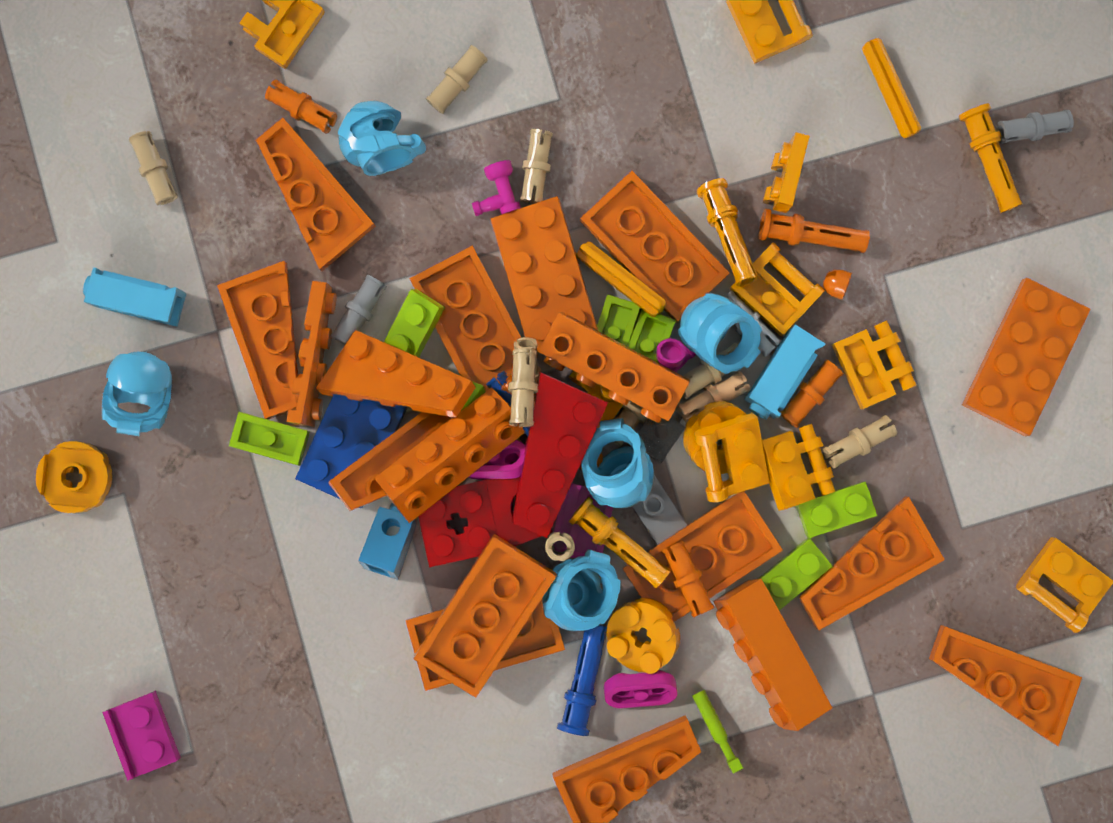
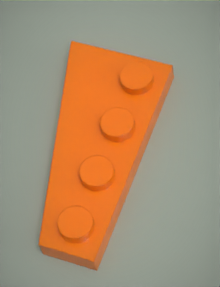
[256,117,376,271]
[217,261,298,420]
[316,330,476,418]
[328,412,453,511]
[929,625,1082,747]

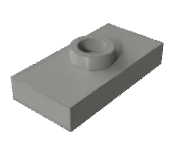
[632,475,687,545]

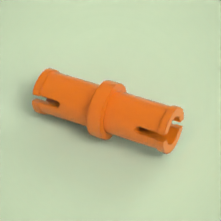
[265,80,337,134]
[780,359,844,428]
[662,541,714,617]

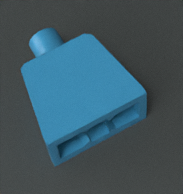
[358,503,416,580]

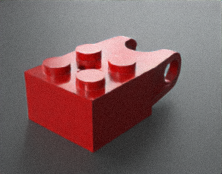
[418,477,553,568]

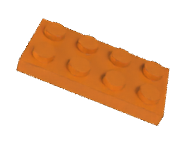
[580,171,730,323]
[490,196,599,353]
[409,246,521,391]
[962,277,1091,437]
[622,491,783,622]
[414,534,557,698]
[405,599,565,691]

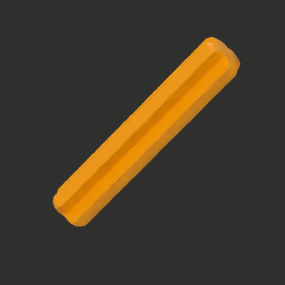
[862,38,921,138]
[576,241,666,317]

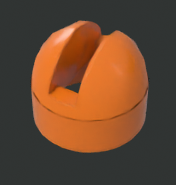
[823,270,852,300]

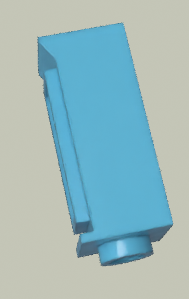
[83,267,186,327]
[744,325,825,420]

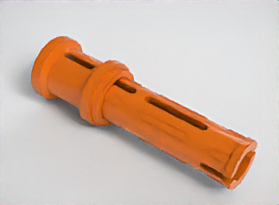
[758,208,870,253]

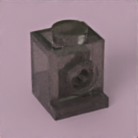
[638,411,686,464]

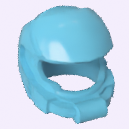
[338,100,426,176]
[678,293,762,374]
[102,352,172,436]
[581,418,654,508]
[542,550,620,631]

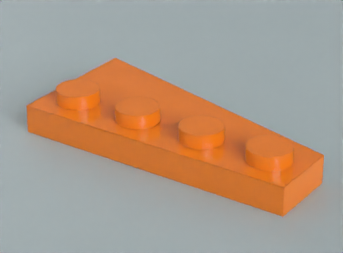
[286,281,337,428]
[799,496,945,630]
[552,715,701,823]

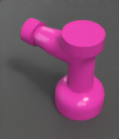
[472,160,521,216]
[656,338,696,373]

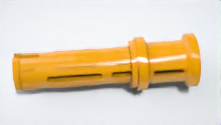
[959,103,1023,213]
[696,178,759,287]
[568,497,670,588]

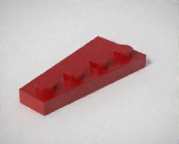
[512,372,608,538]

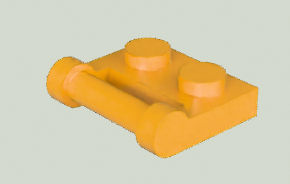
[726,0,813,64]
[729,242,825,337]
[694,413,769,503]
[1016,537,1113,633]

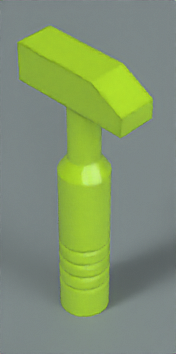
[692,689,743,773]

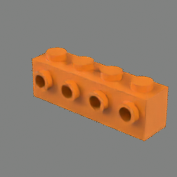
[538,312,691,423]
[374,387,525,523]
[713,578,833,731]

